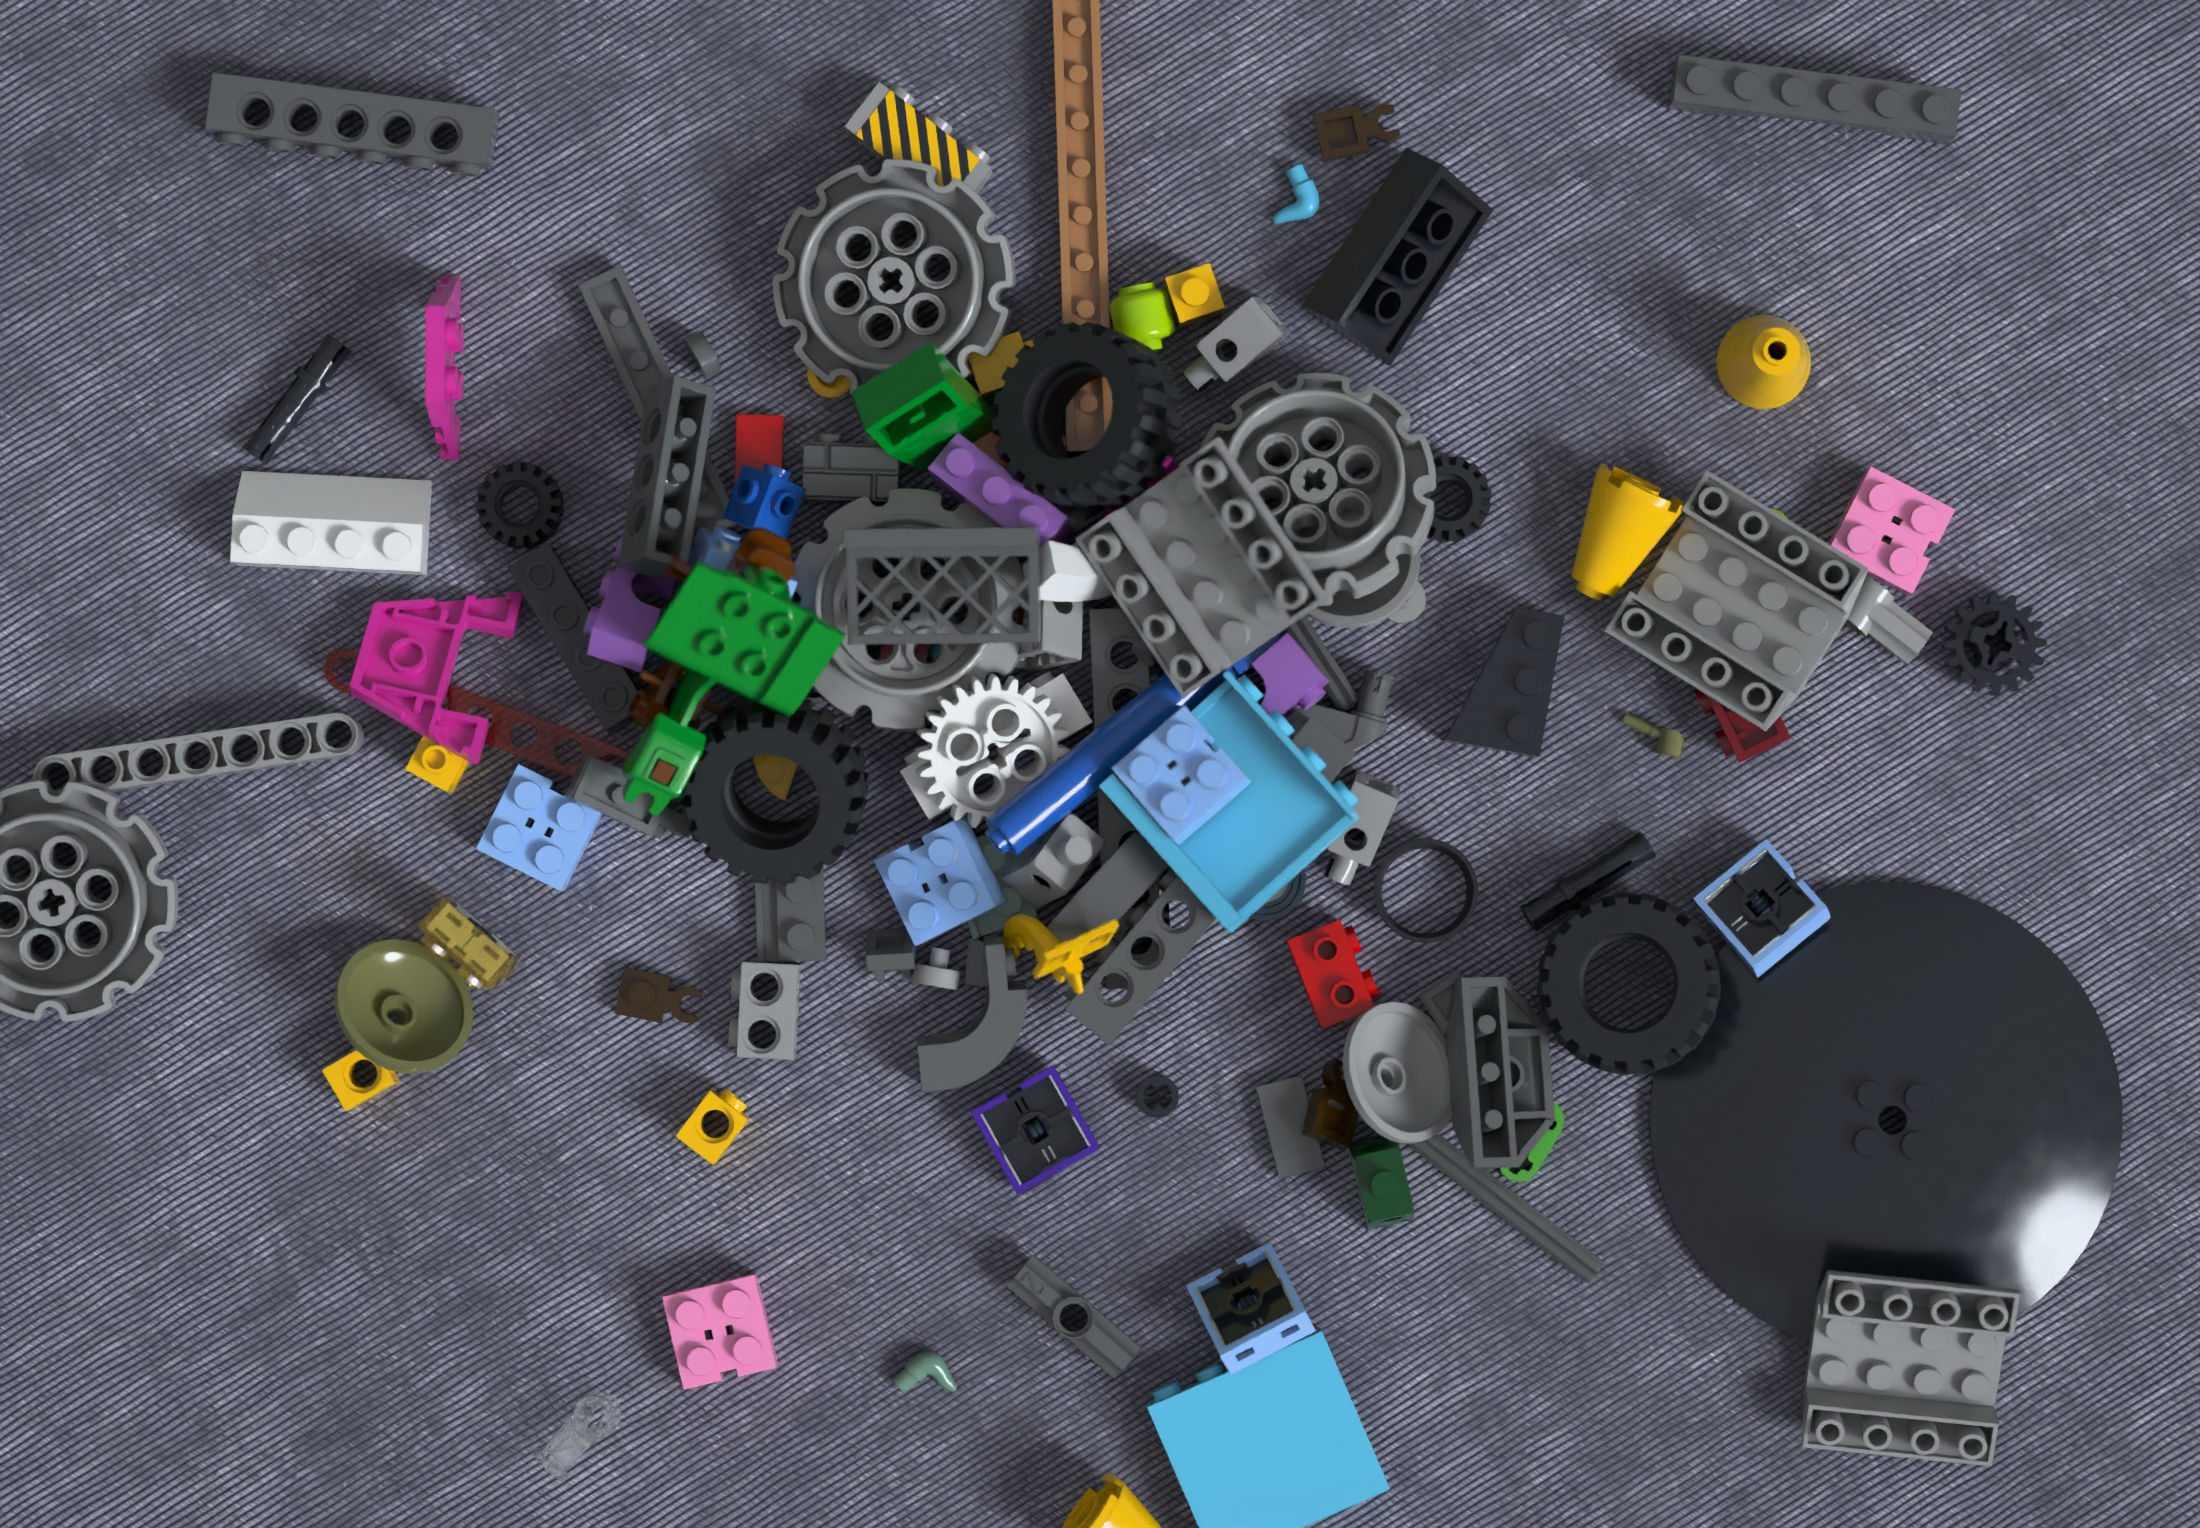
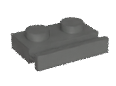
[755,866,827,962]

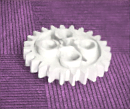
[915,673,1070,828]

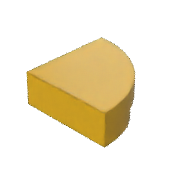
[753,755,798,801]

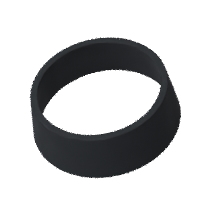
[1374,838,1478,943]

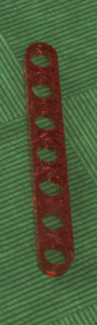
[324,649,629,777]

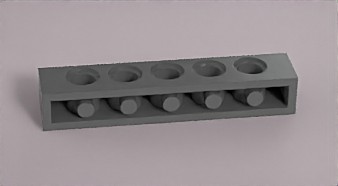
[205,72,499,177]

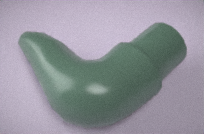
[893,1351,957,1393]

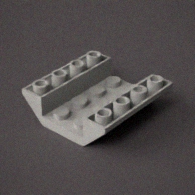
[1076,437,1328,698]
[1605,470,1869,731]
[1802,1270,2020,1467]

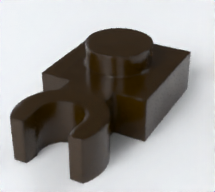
[1312,104,1400,163]
[615,967,703,1023]
[1302,1059,1359,1150]

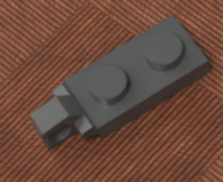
[565,753,693,838]

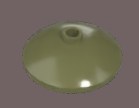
[334,939,473,1074]

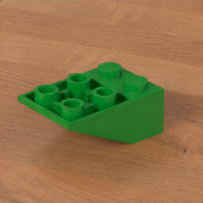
[852,342,998,473]

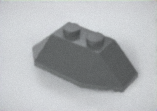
[1446,977,1555,1169]

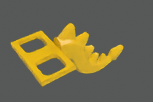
[1002,914,1119,994]

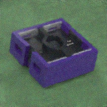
[971,1064,1100,1195]

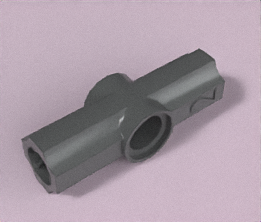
[1006,1254,1141,1379]

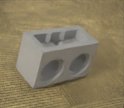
[729,962,801,1060]

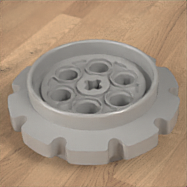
[773,159,1016,395]
[1200,373,1436,606]
[793,488,1028,732]
[0,779,179,1022]

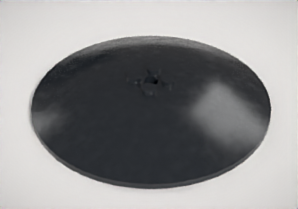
[1649,882,2122,1343]

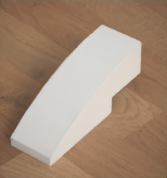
[1022,541,1113,602]

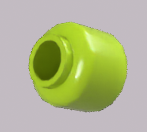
[1109,282,1175,350]

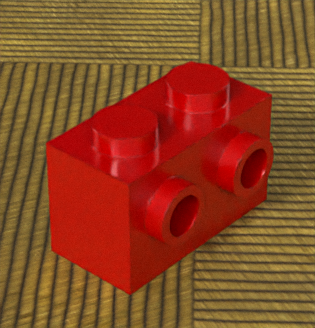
[1286,919,1379,1029]

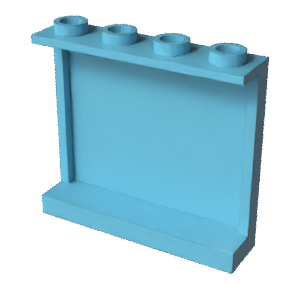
[1099,670,1360,933]
[1146,1328,1390,1528]

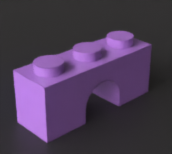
[928,432,1073,549]
[583,534,679,672]
[1251,633,1330,724]

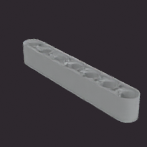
[33,713,364,794]

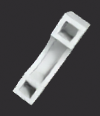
[900,671,1092,821]

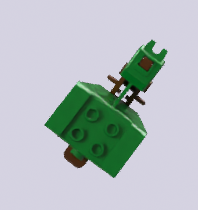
[622,527,845,816]

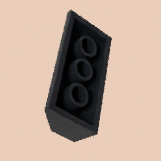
[1302,148,1493,366]

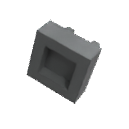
[866,928,916,983]

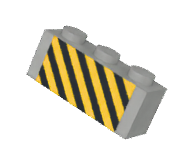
[844,82,992,193]

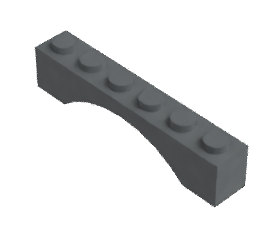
[1668,55,1962,144]

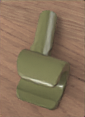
[1622,712,1684,758]

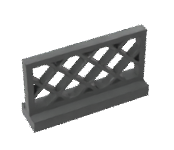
[844,526,1041,645]

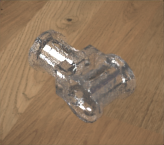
[533,1392,622,1481]

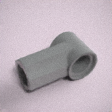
[1844,575,1933,665]

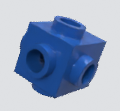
[722,463,806,539]

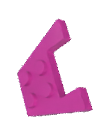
[425,276,464,460]
[349,592,524,765]

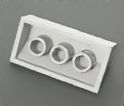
[230,471,432,575]

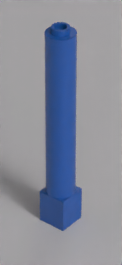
[985,634,1282,856]

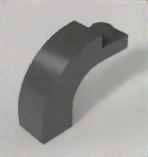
[1046,832,1169,960]
[917,935,1028,1093]

